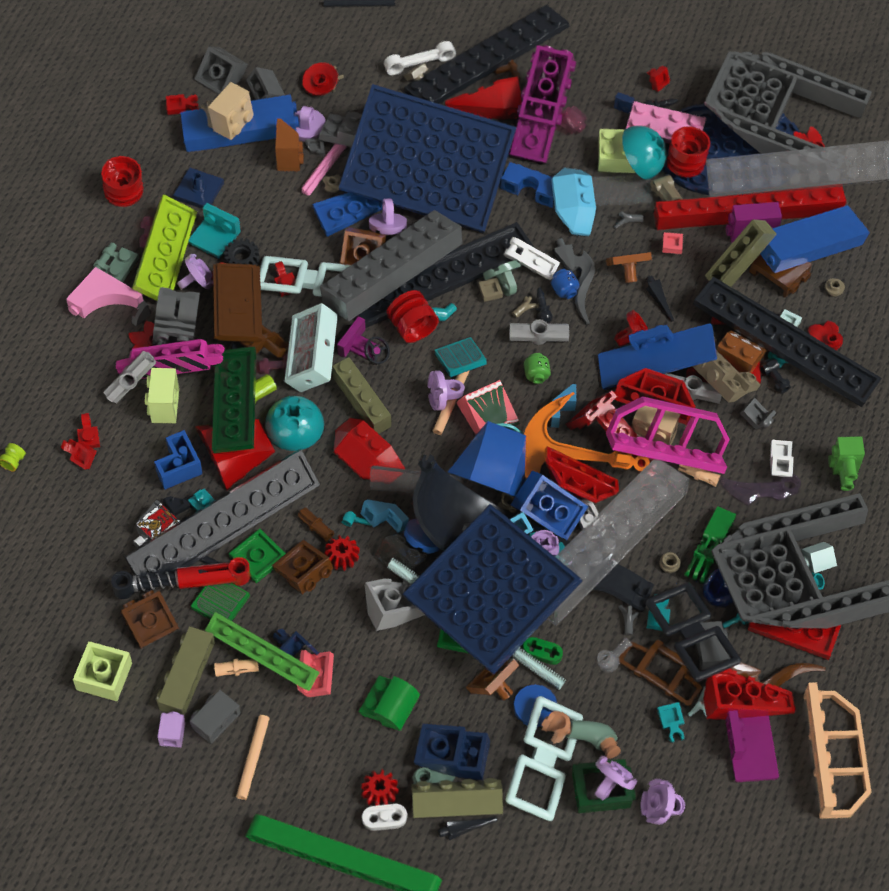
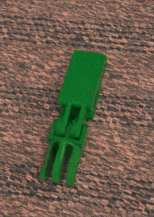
[684,506,736,584]

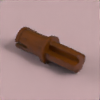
[298,508,334,542]

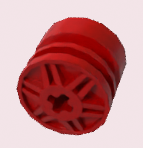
[666,126,710,177]
[101,156,144,207]
[387,290,439,343]

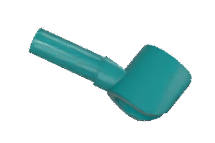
[342,511,371,527]
[722,613,749,628]

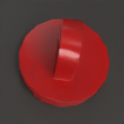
[614,310,648,346]

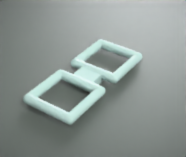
[260,256,351,297]
[505,696,583,821]

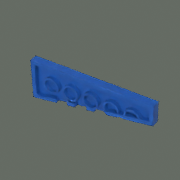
[313,193,382,237]

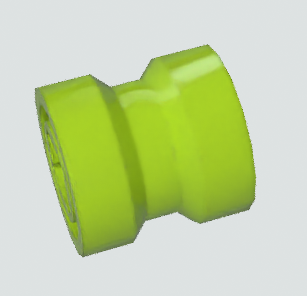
[0,443,26,472]

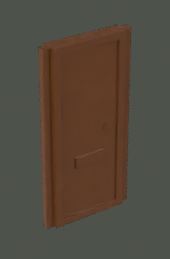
[213,263,263,342]

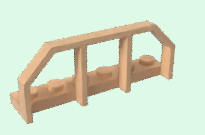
[803,683,871,818]

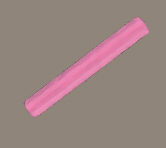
[301,143,347,196]

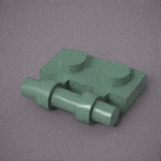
[91,242,139,283]

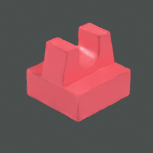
[662,232,683,254]

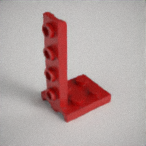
[566,391,661,479]

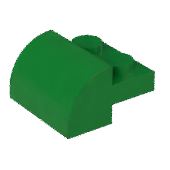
[359,676,420,731]

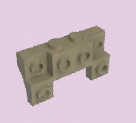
[692,337,761,402]

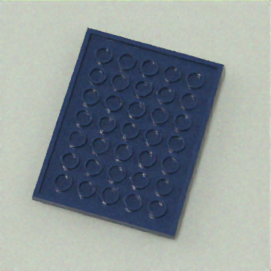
[339,84,516,233]

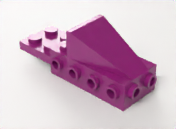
[510,45,577,164]

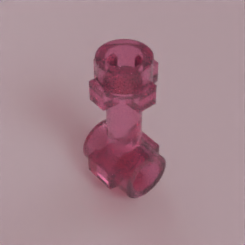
[139,216,154,250]
[259,354,288,374]

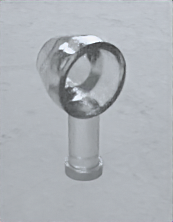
[597,637,633,673]

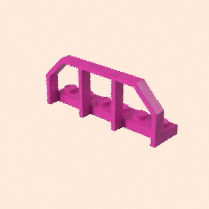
[606,397,730,474]

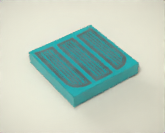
[435,337,487,377]

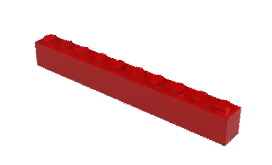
[654,186,846,230]

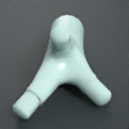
[688,687,706,717]

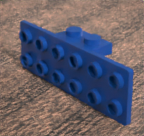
[598,323,717,390]

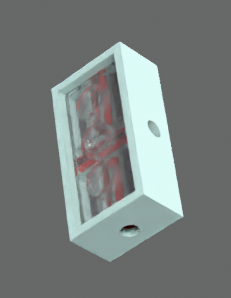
[285,303,338,392]

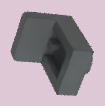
[740,398,776,430]

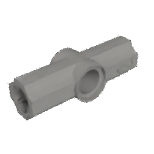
[509,320,569,345]
[104,351,156,403]
[665,373,722,404]

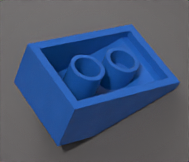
[510,470,588,540]

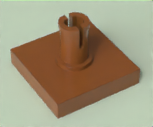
[606,252,652,283]
[466,659,519,700]

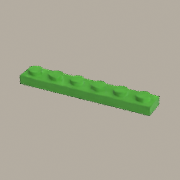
[205,612,320,691]

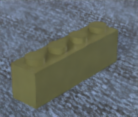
[705,219,777,287]
[332,357,391,434]
[156,627,215,716]
[412,778,503,818]

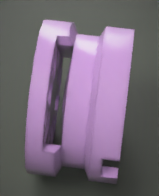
[531,530,559,558]

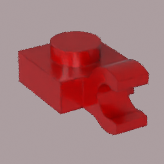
[274,261,296,297]
[77,413,100,448]
[61,439,97,470]

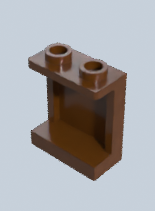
[749,254,812,298]

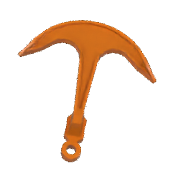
[524,392,650,479]

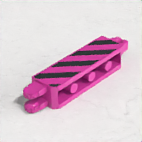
[116,339,224,379]

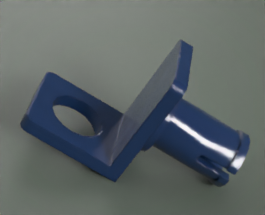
[273,629,319,656]

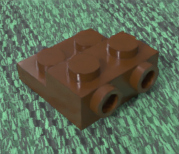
[272,540,334,595]
[120,590,179,649]

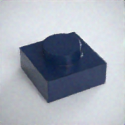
[614,92,635,114]

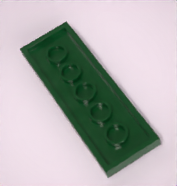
[212,347,256,453]

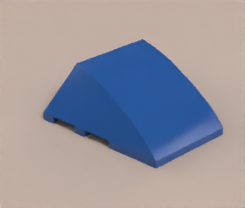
[447,421,526,497]

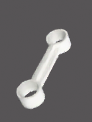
[384,41,456,75]

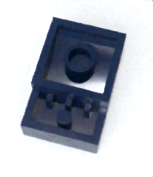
[414,724,490,780]

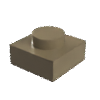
[403,63,428,81]
[479,278,503,302]

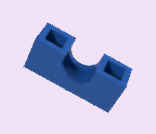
[501,162,554,208]

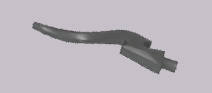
[554,238,595,325]

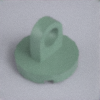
[483,259,521,296]

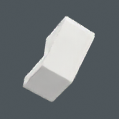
[770,440,793,477]

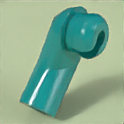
[431,303,457,321]

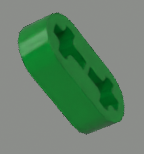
[523,637,563,665]

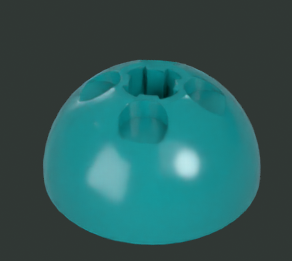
[622,125,667,180]
[265,396,324,451]

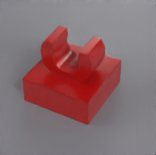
[647,66,670,92]

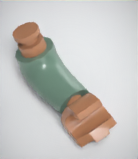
[542,711,621,759]

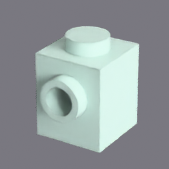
[802,542,837,573]

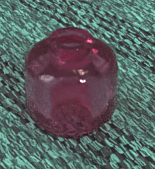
[561,106,587,134]

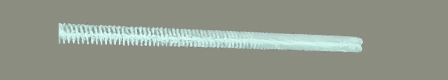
[387,558,566,690]

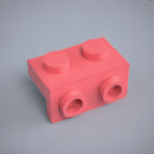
[297,650,334,697]

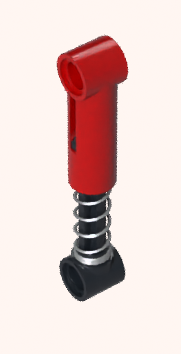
[111,557,250,599]

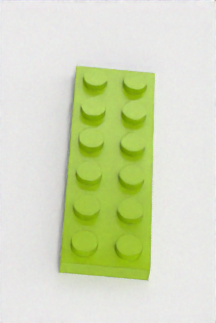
[132,195,197,301]

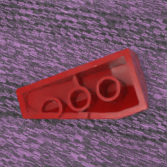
[445,77,522,120]
[703,669,796,719]

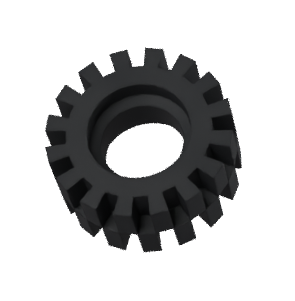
[224,238,260,266]

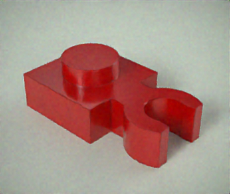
[166,94,199,115]

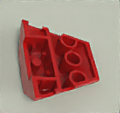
[195,419,275,491]

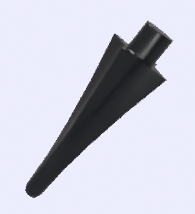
[646,275,674,322]
[438,817,498,841]

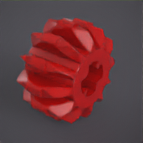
[324,535,360,571]
[361,769,399,806]

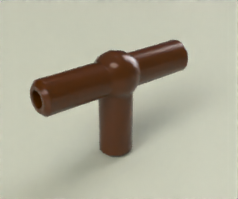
[495,60,521,80]

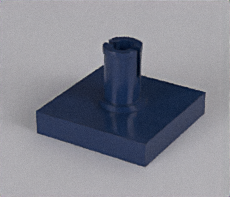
[173,168,224,209]

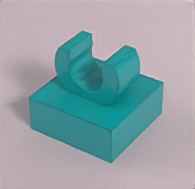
[188,489,215,512]

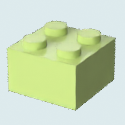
[598,129,635,173]
[145,368,179,423]
[73,641,132,701]

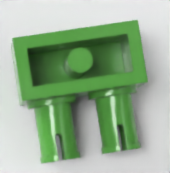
[828,437,865,491]

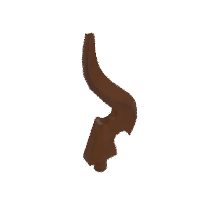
[730,662,826,687]

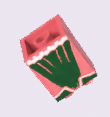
[456,380,520,435]

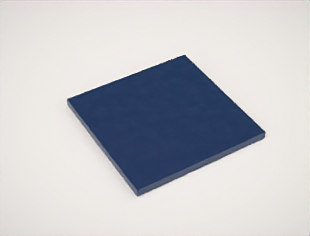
[403,504,582,675]

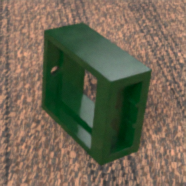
[572,759,635,814]

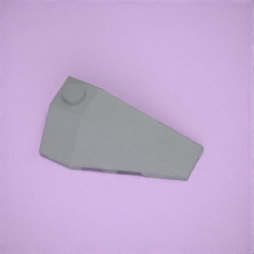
[365,579,424,631]

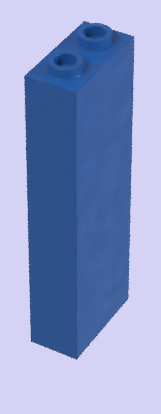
[181,94,300,152]
[760,205,870,273]

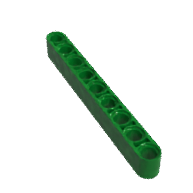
[246,814,442,891]

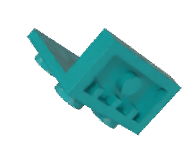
[188,203,241,258]

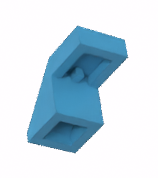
[551,384,576,428]
[361,500,409,534]

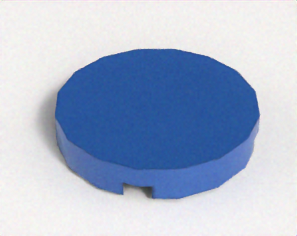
[404,519,440,553]
[514,685,557,727]

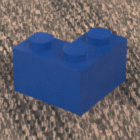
[154,430,202,489]

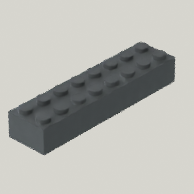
[320,210,463,321]

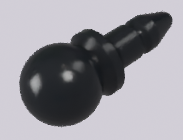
[643,99,678,108]
[536,287,553,324]

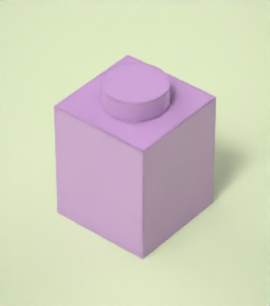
[158,712,185,747]

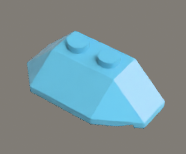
[551,168,596,236]

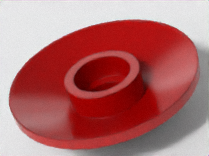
[303,62,338,96]

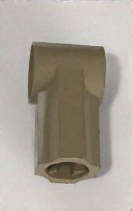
[650,175,683,201]

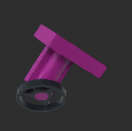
[337,316,390,364]

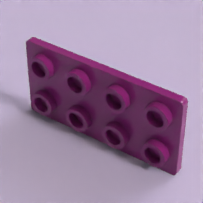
[725,710,779,782]

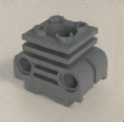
[152,287,200,346]

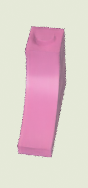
[66,267,143,318]

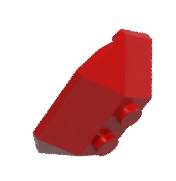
[614,368,696,425]
[334,418,405,482]
[545,446,619,503]

